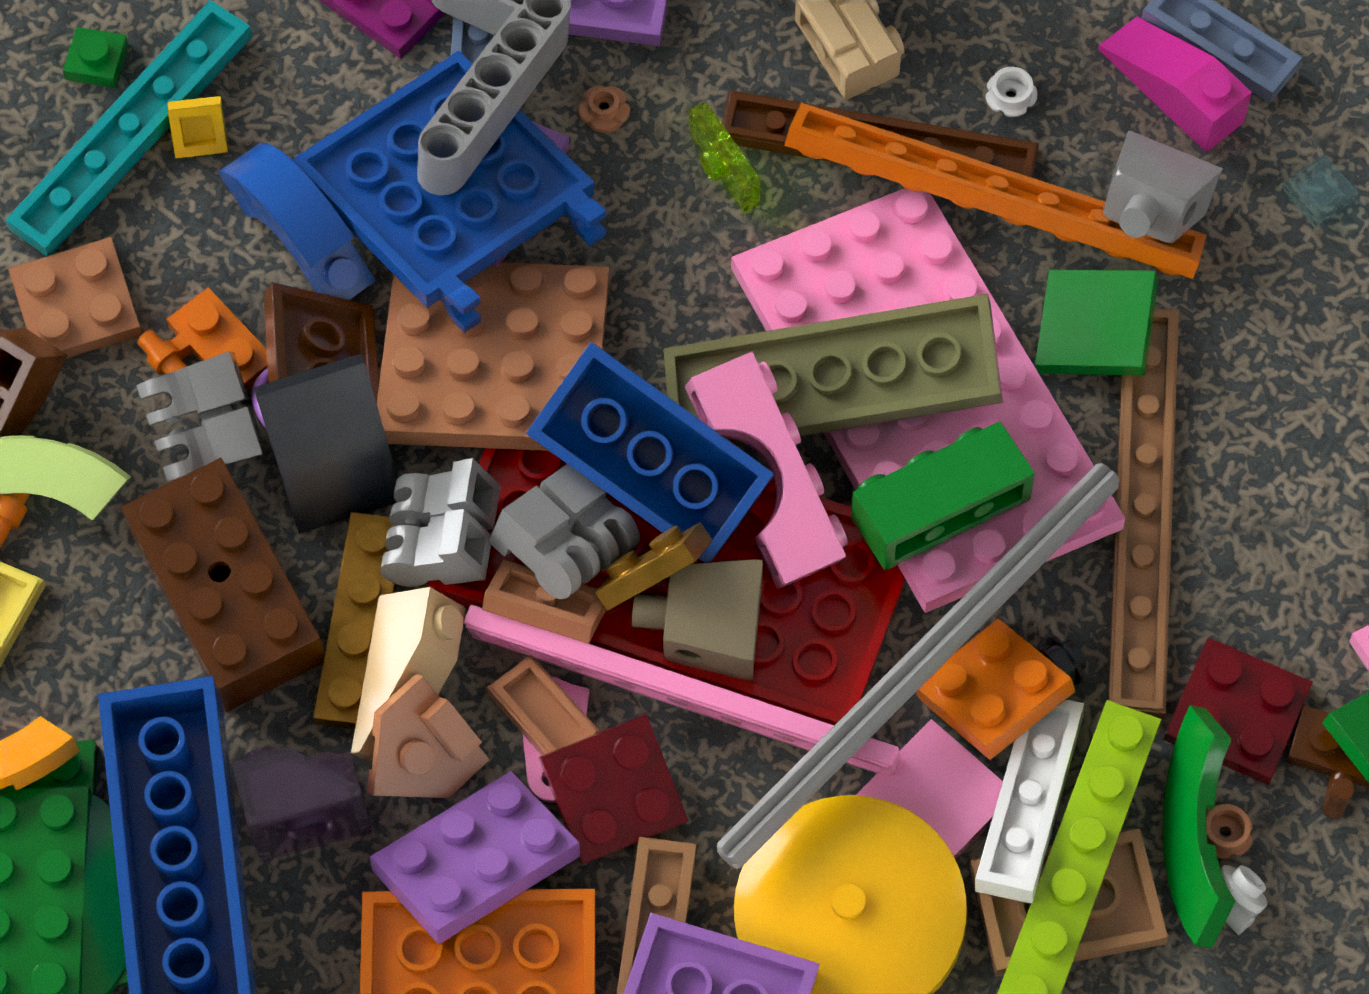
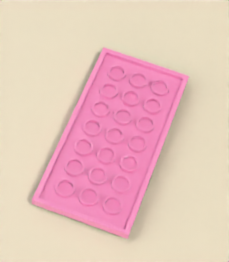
[731,188,1126,613]

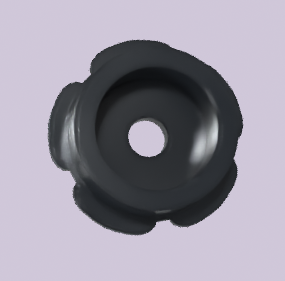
[1038,636,1086,686]

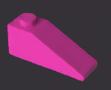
[1098,17,1252,152]

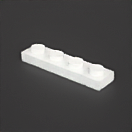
[975,700,1084,904]

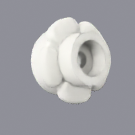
[986,67,1037,117]

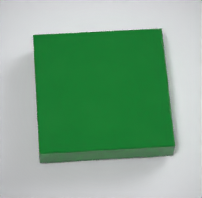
[1035,270,1158,376]

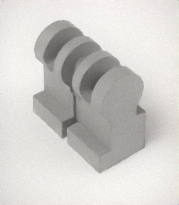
[136,351,266,481]
[380,458,500,587]
[488,464,640,599]

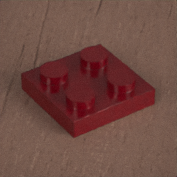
[1163,638,1313,785]
[538,714,688,864]

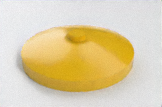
[734,795,967,994]

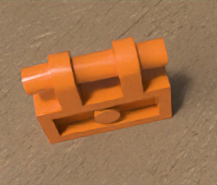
[137,287,268,391]

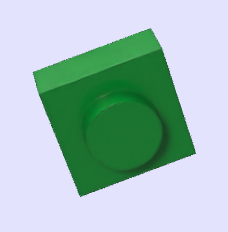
[63,27,129,88]

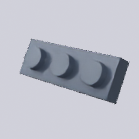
[1141,0,1302,104]

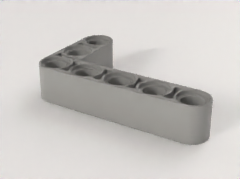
[417,0,571,195]

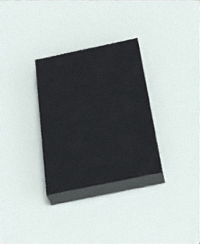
[253,354,398,534]

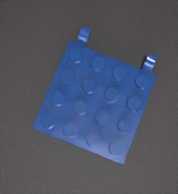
[292,51,606,333]

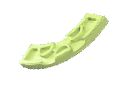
[0,436,131,520]

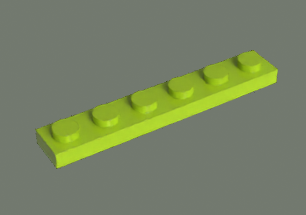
[997,700,1161,994]

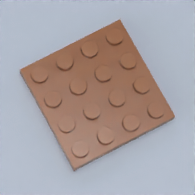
[377,262,609,451]

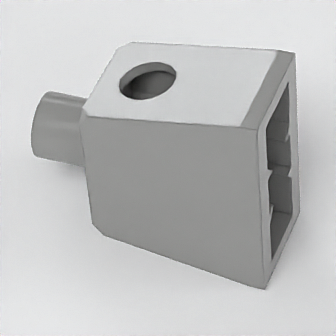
[1102,130,1223,243]

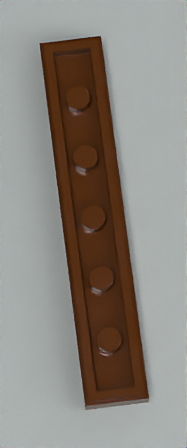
[719,90,1039,178]

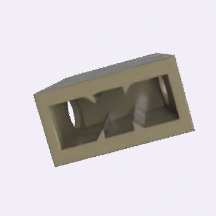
[632,559,763,681]

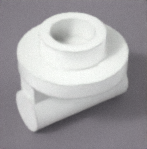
[1220,865,1267,935]

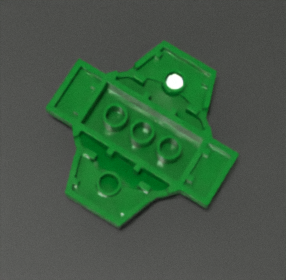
[0,740,128,994]

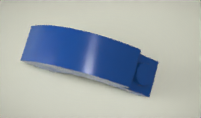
[218,143,376,300]

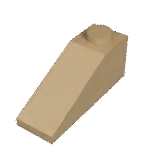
[351,587,466,764]

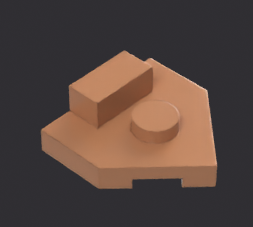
[367,674,490,798]

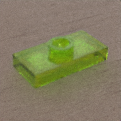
[688,102,760,214]

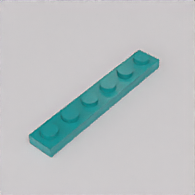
[5,0,253,256]

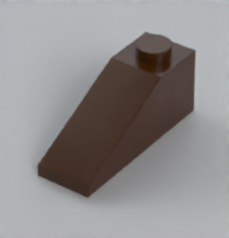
[0,328,68,437]

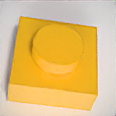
[168,96,228,158]

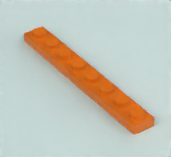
[784,103,1207,279]

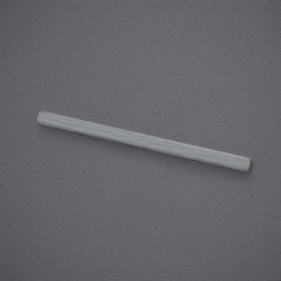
[717,463,1120,869]

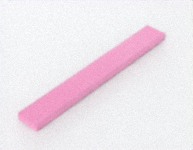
[464,605,901,777]

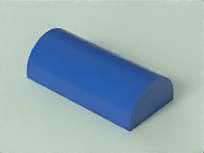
[525,342,775,563]

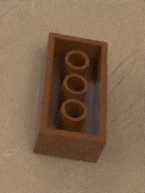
[121,458,325,712]

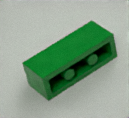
[851,421,1035,571]

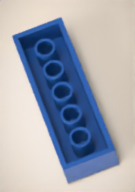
[98,676,257,994]

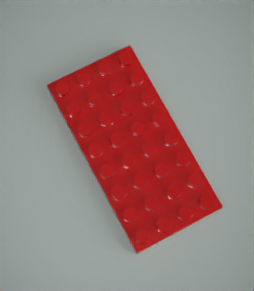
[427,448,906,726]

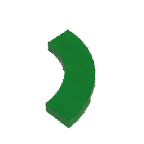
[1162,705,1236,948]

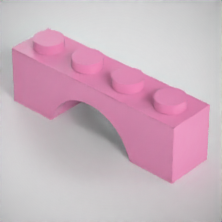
[685,351,848,590]

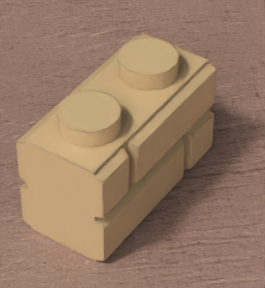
[795,0,904,100]

